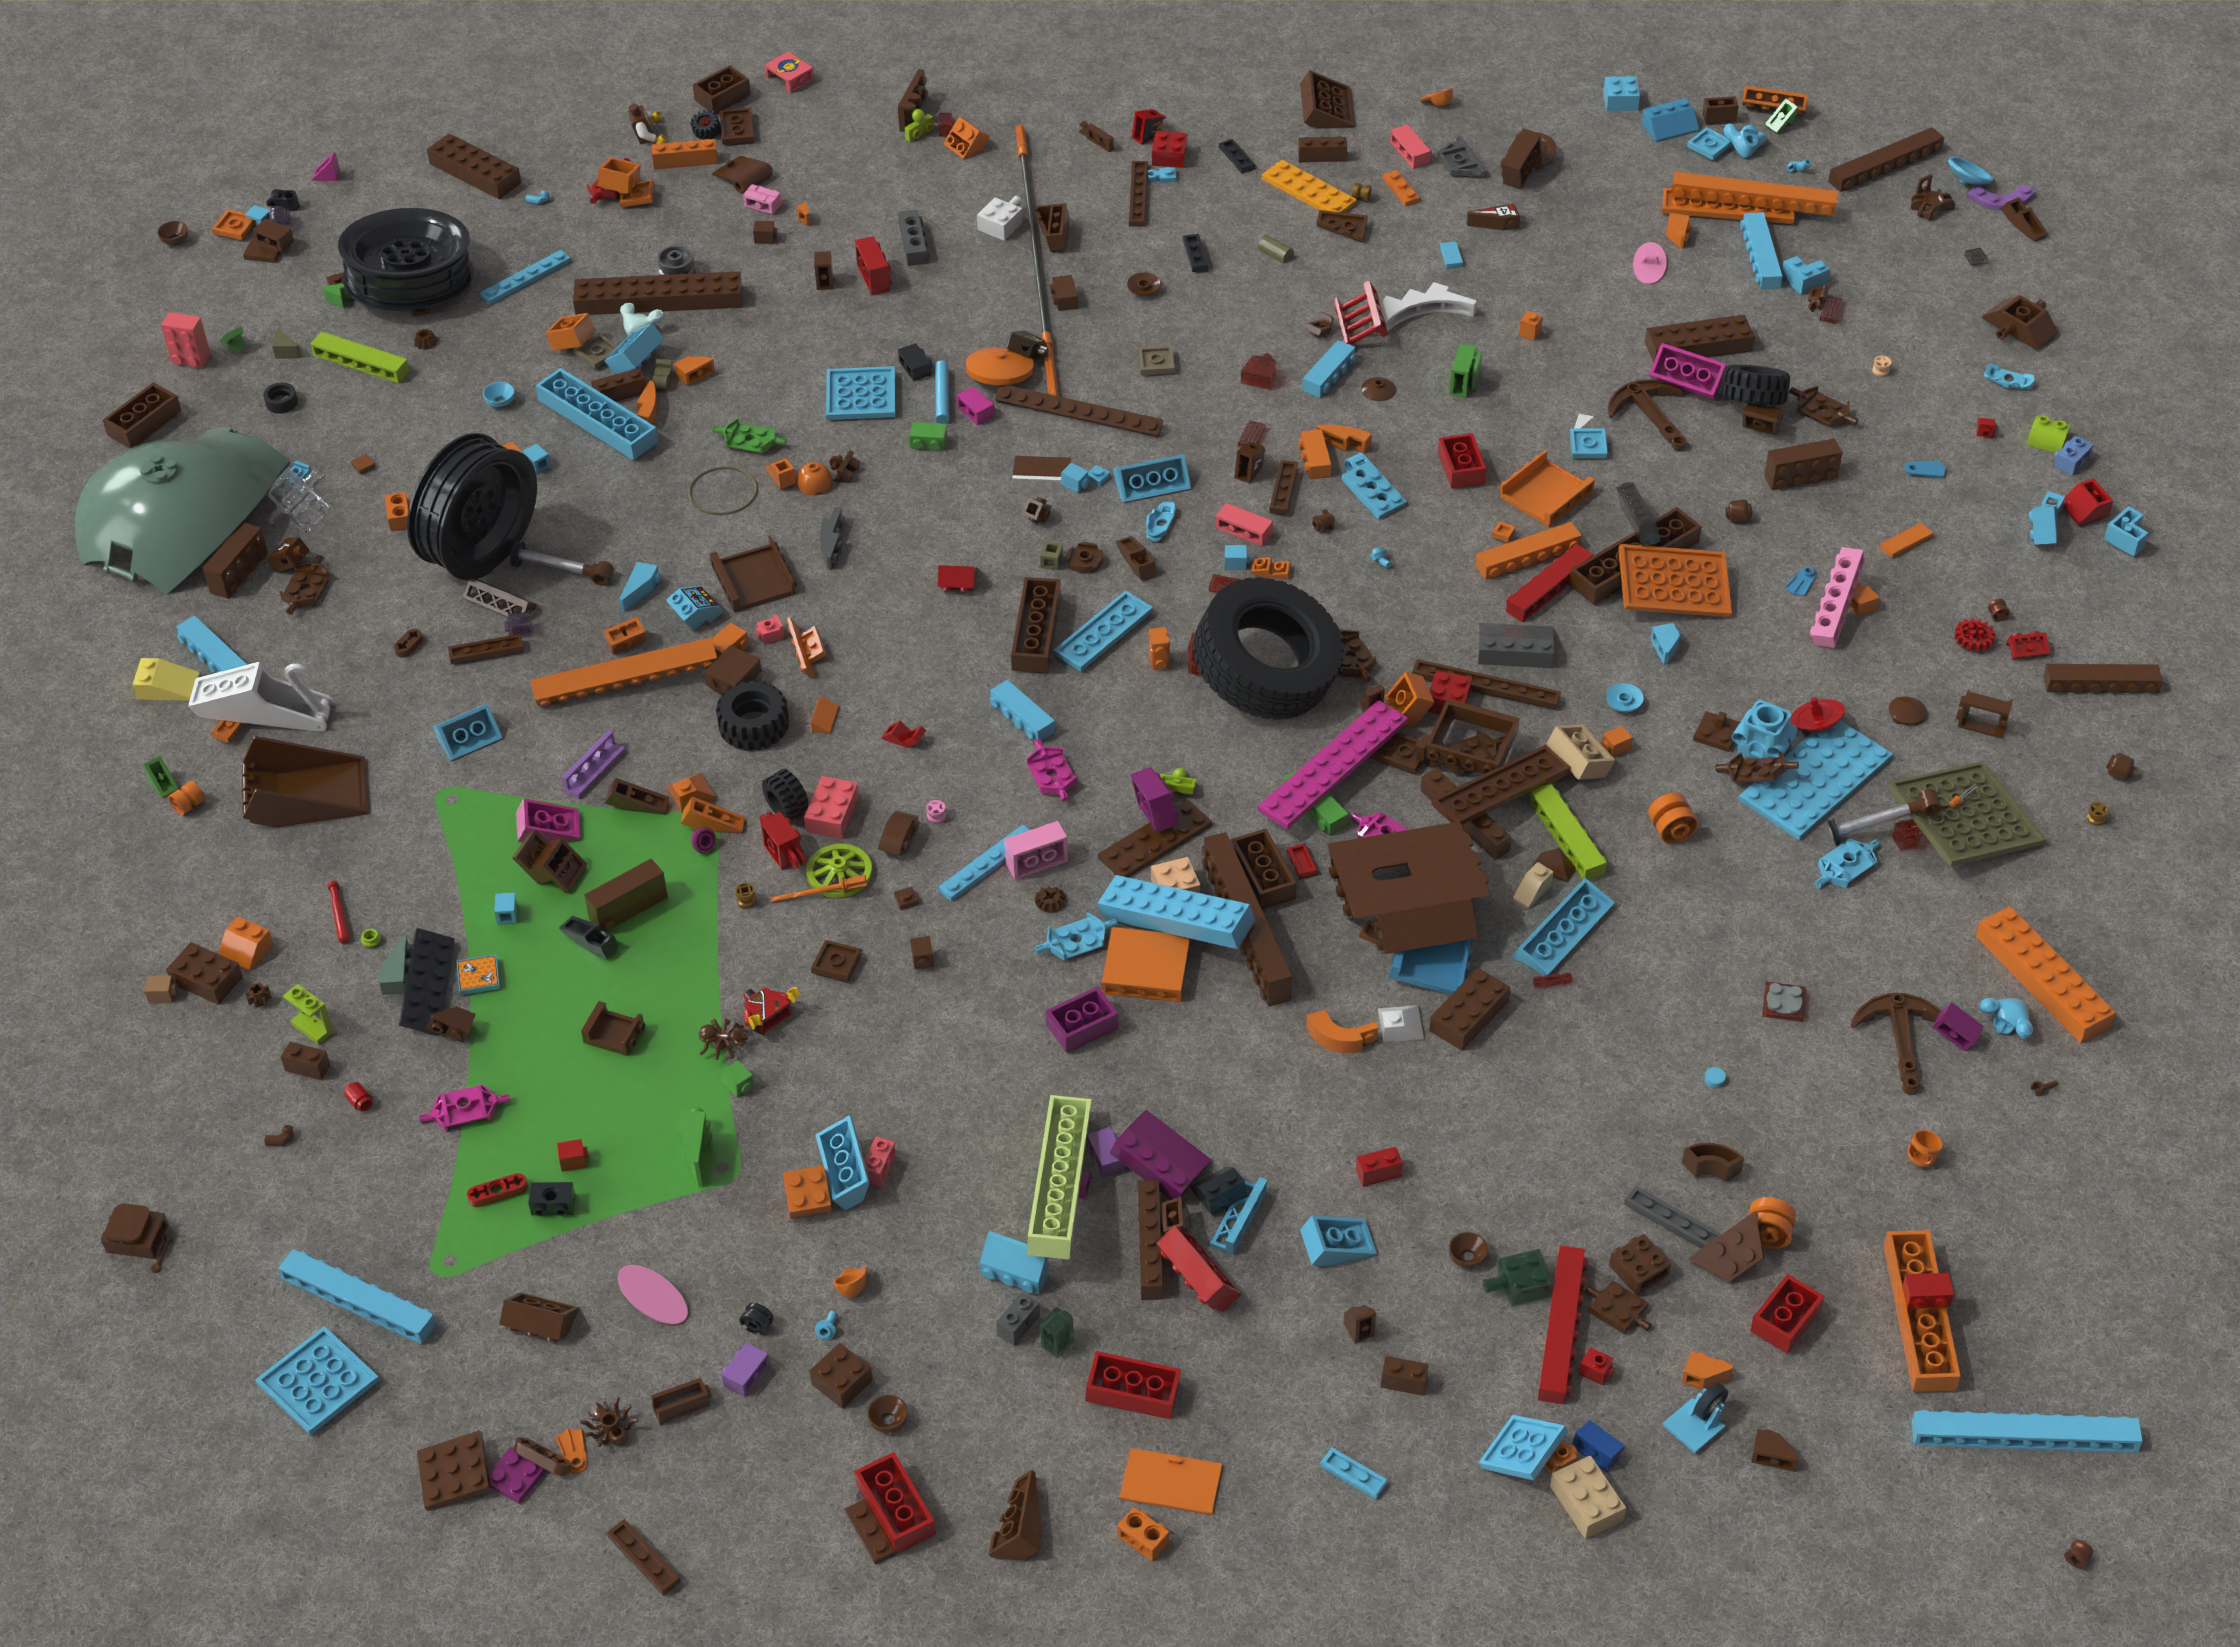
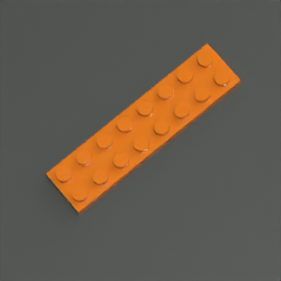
[1662,188,1794,224]

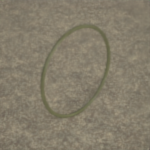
[688,466,757,515]

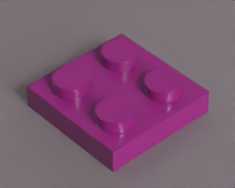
[489,1447,546,1504]

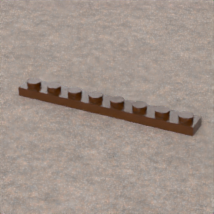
[1412,659,1561,709]

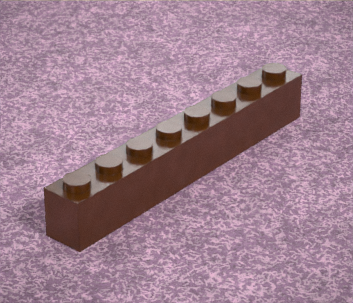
[1828,127,1944,192]

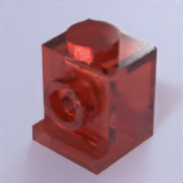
[939,113,955,137]

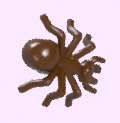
[698,1018,748,1060]
[580,1396,638,1447]

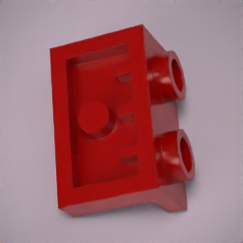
[2005,631,2050,659]

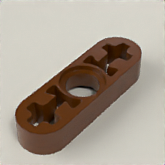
[513,1437,571,1476]

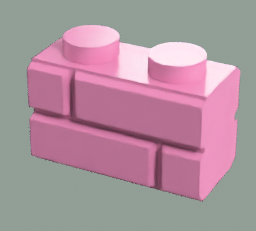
[743,184,782,215]

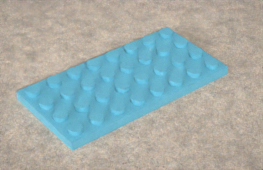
[1738,720,1893,840]

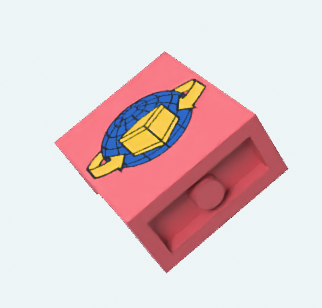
[765,51,814,93]

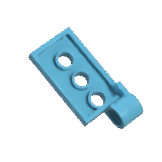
[1341,453,1407,520]

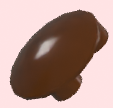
[1889,696,1926,725]

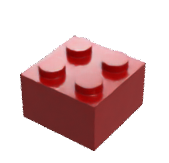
[1152,131,1188,168]
[1427,671,1472,714]

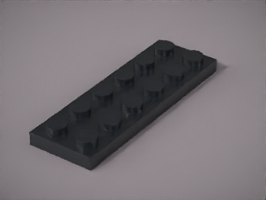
[398,928,455,1036]

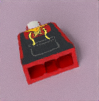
[1131,109,1168,145]

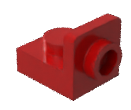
[1976,418,1997,438]

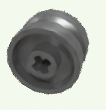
[657,245,696,275]

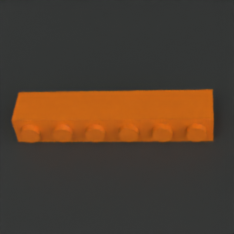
[1475,522,1582,580]

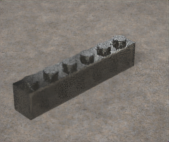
[1616,482,1660,546]

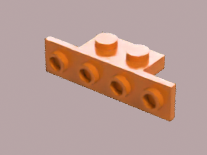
[787,617,826,678]

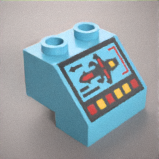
[666,586,724,631]

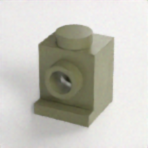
[1040,541,1063,570]

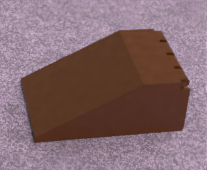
[242,736,368,827]

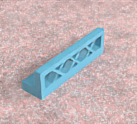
[1210,1177,1267,1255]

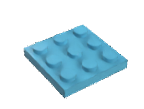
[1478,1415,1568,1480]

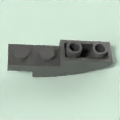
[820,507,845,570]

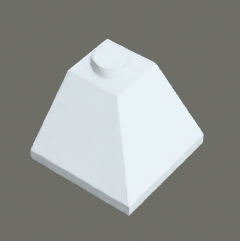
[1378,1005,1424,1042]

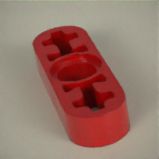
[467,1173,528,1207]

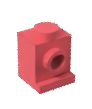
[755,614,784,644]

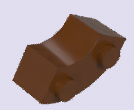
[878,811,920,855]
[1682,1143,1744,1182]

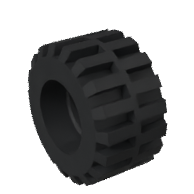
[762,769,809,820]

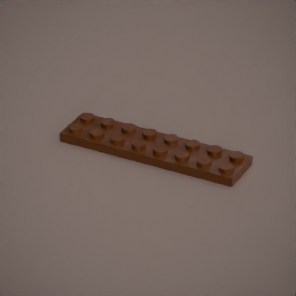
[1431,745,1571,825]

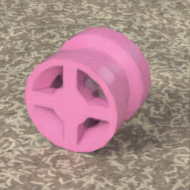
[926,800,946,824]

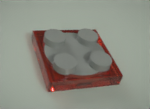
[1762,981,1806,1022]

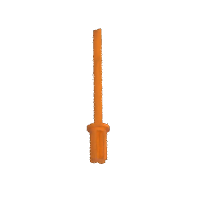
[771,875,868,903]

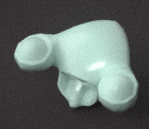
[620,303,664,336]

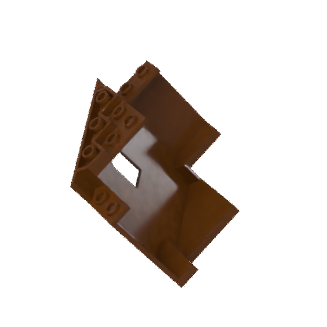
[1327,821,1490,954]

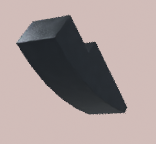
[559,916,619,959]

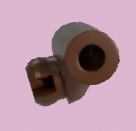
[264,1125,295,1146]

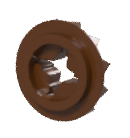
[1035,886,1066,912]

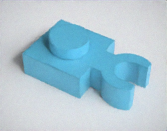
[1148,167,1176,183]

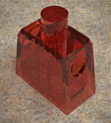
[1241,353,1276,390]

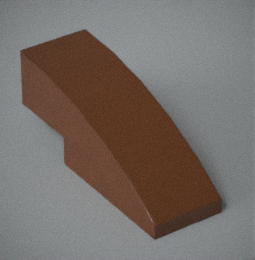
[2001,197,2048,241]
[1115,536,1157,580]

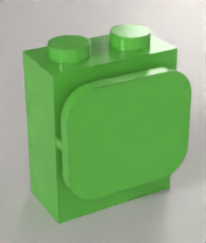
[1449,343,1482,398]

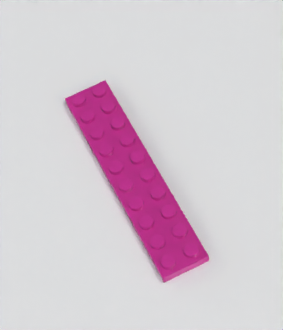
[1258,700,1408,830]

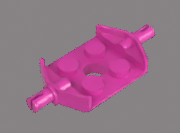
[1027,739,1077,802]
[1351,812,1408,839]
[419,1084,510,1132]

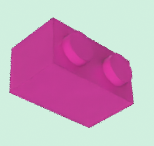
[957,386,995,425]

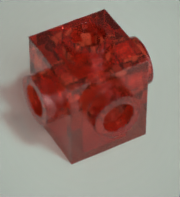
[1892,819,1922,851]

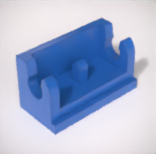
[1572,1420,1625,1473]

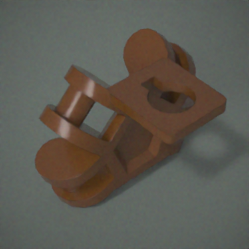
[1911,174,1955,220]

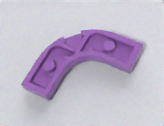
[1967,184,2036,210]

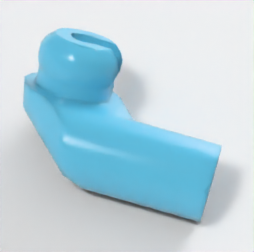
[1787,159,1811,172]

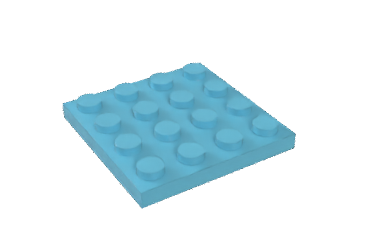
[826,366,895,420]
[255,1326,380,1436]

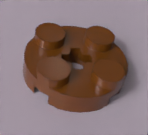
[1067,542,1103,573]

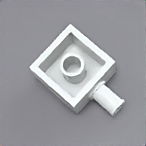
[977,196,1023,241]

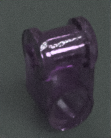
[269,206,291,224]

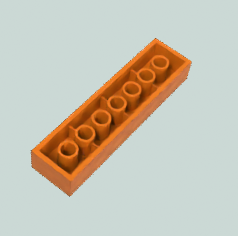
[1976,906,2116,1044]
[1883,1230,1961,1392]

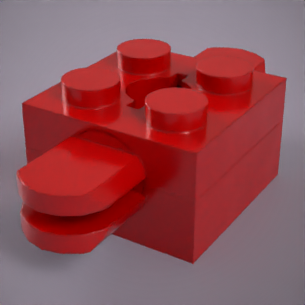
[759,811,807,870]

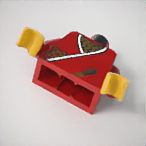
[743,987,802,1035]

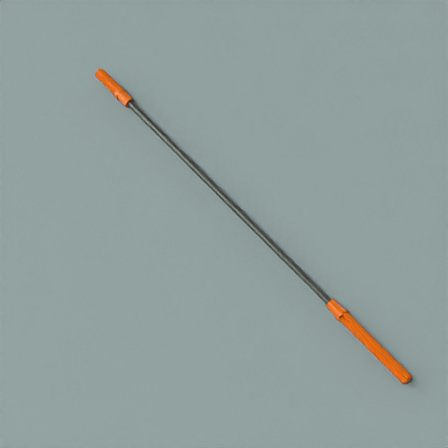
[1015,124,1059,396]

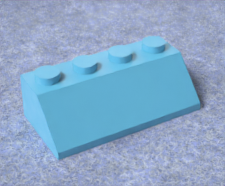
[1113,454,1191,502]
[816,1115,870,1210]

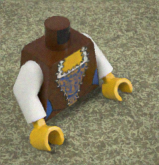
[628,104,667,144]

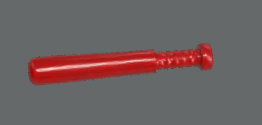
[327,881,350,944]

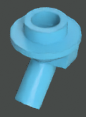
[1370,547,1392,568]
[815,1311,838,1340]

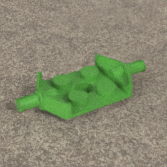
[712,418,787,453]

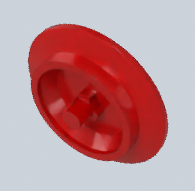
[1791,697,1845,733]

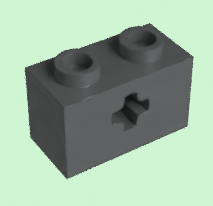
[996,1292,1040,1346]

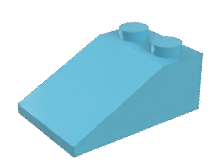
[1300,1215,1377,1266]

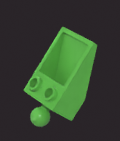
[678,1107,713,1187]

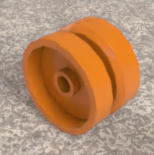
[1748,1197,1796,1249]

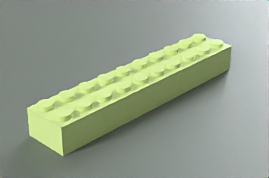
[1027,1095,1091,1259]

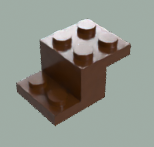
[512,830,587,893]

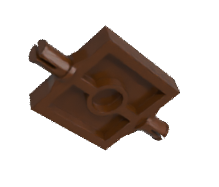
[1585,1281,1652,1334]

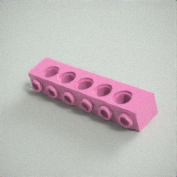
[1810,547,1865,648]

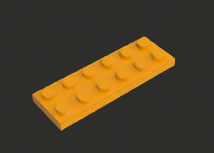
[1261,159,1357,213]

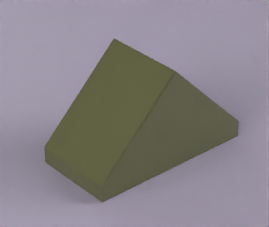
[272,329,302,359]

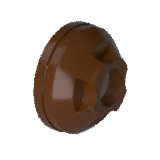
[157,221,188,245]
[1449,1232,1488,1268]
[868,1395,908,1433]

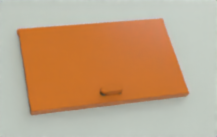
[1119,1448,1222,1515]

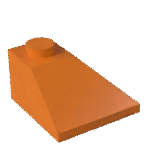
[666,773,716,812]

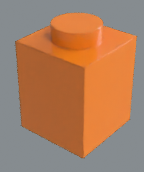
[1519,311,1543,340]
[1601,726,1633,757]

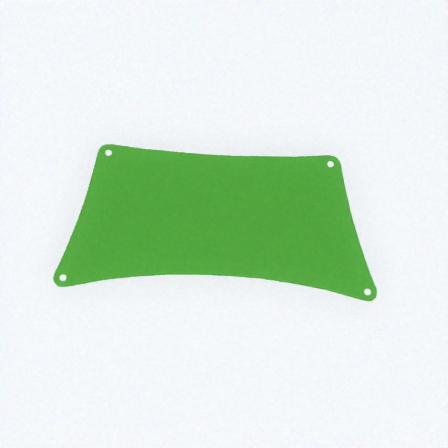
[430,786,741,1277]

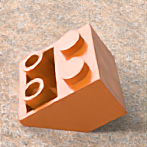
[943,117,990,159]

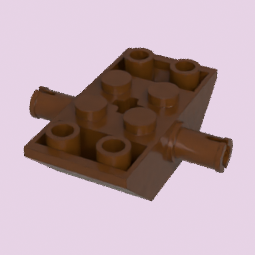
[1982,295,2058,350]

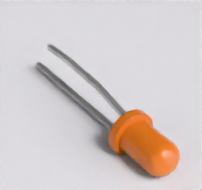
[1949,784,1977,808]

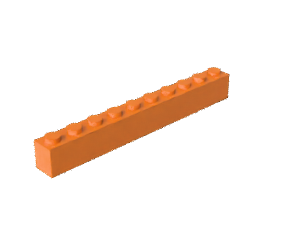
[1671,171,1838,216]
[530,637,717,706]

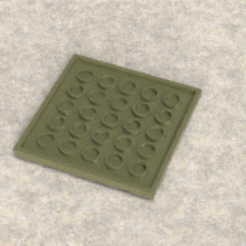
[1888,761,2047,867]

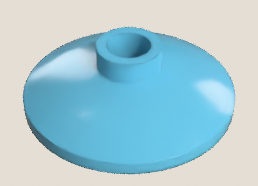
[1606,683,1644,712]

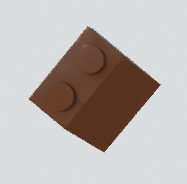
[1742,403,1783,435]

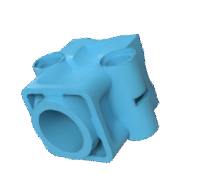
[1732,700,1798,758]

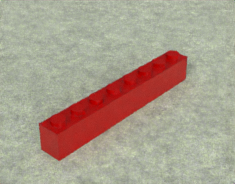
[1538,1245,1588,1405]

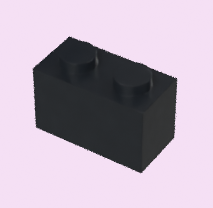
[898,343,933,381]

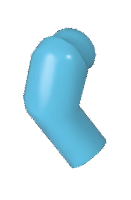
[525,191,550,204]

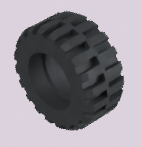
[1721,364,1791,405]
[716,681,789,751]

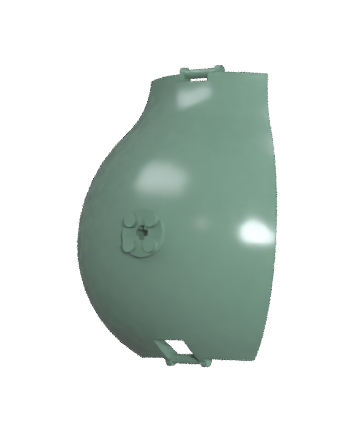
[75,427,289,594]

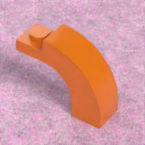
[1306,1009,1378,1053]

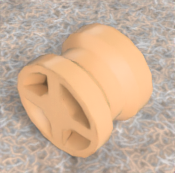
[1872,356,1891,377]

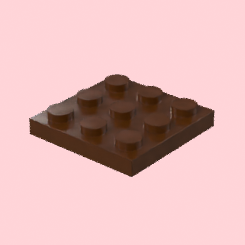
[417,1430,491,1511]

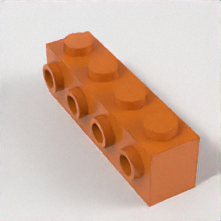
[1742,86,1808,115]
[651,139,718,169]

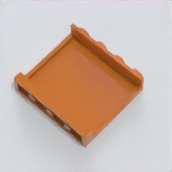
[1500,450,1595,527]
[1102,927,1190,1002]

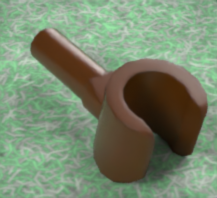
[2031,1080,2058,1096]

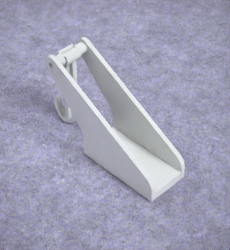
[188,662,333,731]

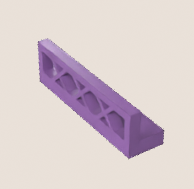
[561,730,626,799]

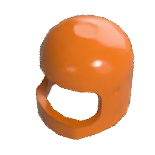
[1907,1130,1943,1168]

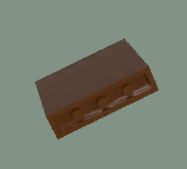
[710,536,797,612]

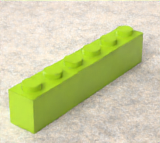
[310,331,410,384]
[1529,783,1607,880]

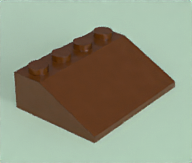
[1300,70,1355,128]

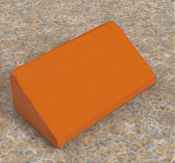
[811,696,839,734]

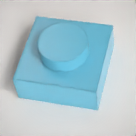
[1088,465,1110,486]

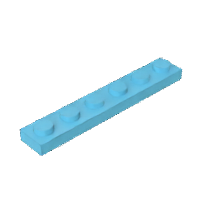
[479,250,571,305]
[938,824,1029,902]

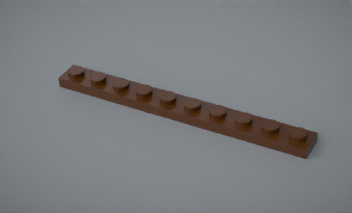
[995,385,1163,437]

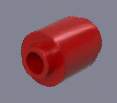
[344,1082,373,1112]

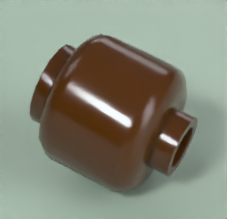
[1725,500,1752,523]
[2106,753,2136,781]

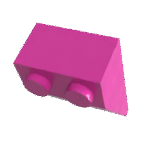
[516,798,580,843]

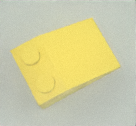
[133,658,200,701]

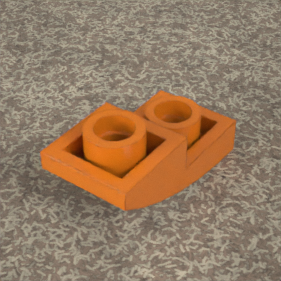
[1251,557,1291,579]

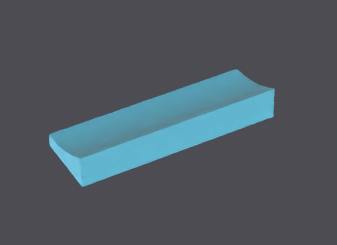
[1512,878,1615,977]

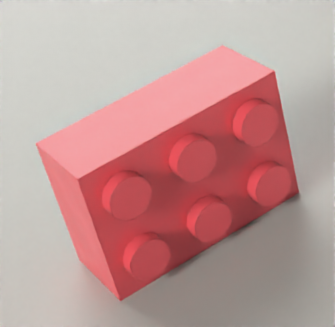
[161,312,211,368]
[804,776,859,839]

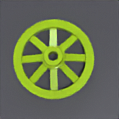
[806,844,872,898]

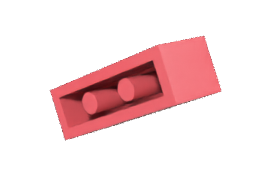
[1390,124,1432,169]
[1216,503,1273,546]

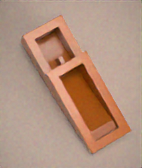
[636,380,658,425]
[1316,425,1372,454]

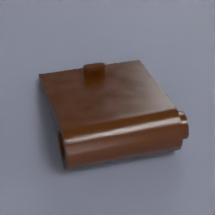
[712,156,773,194]

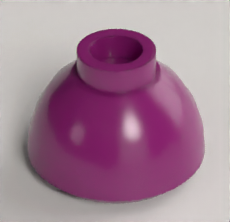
[691,827,716,854]

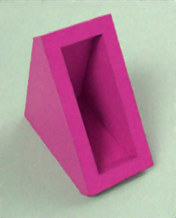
[312,152,340,181]

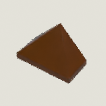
[1532,848,1575,883]

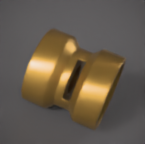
[1352,182,1372,202]
[735,882,756,909]

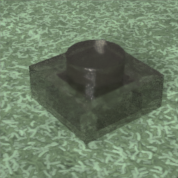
[1964,247,1988,266]

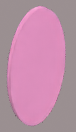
[1633,242,1667,285]
[618,1265,688,1325]

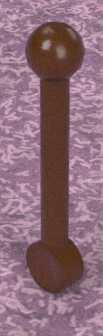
[151,1234,173,1273]

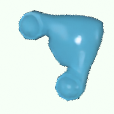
[1724,123,1767,158]
[1979,998,2033,1039]

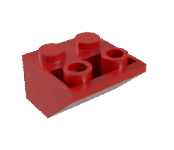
[2062,478,2113,526]

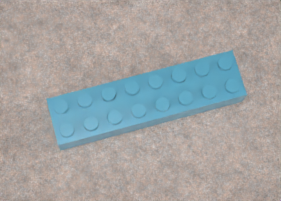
[536,368,658,461]
[1097,875,1255,949]

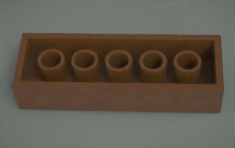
[427,133,521,199]
[1645,314,1755,363]
[1011,577,1061,673]

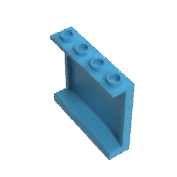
[1389,939,1474,995]

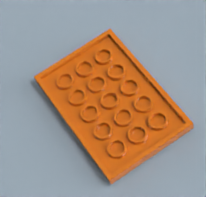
[1618,544,1732,617]

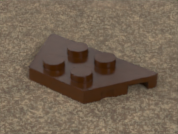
[1689,1211,1765,1283]

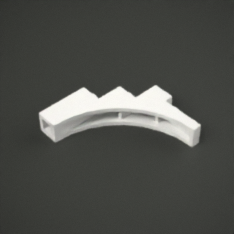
[1369,282,1477,335]

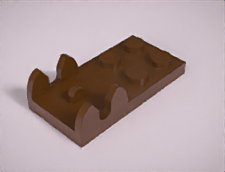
[898,69,928,132]

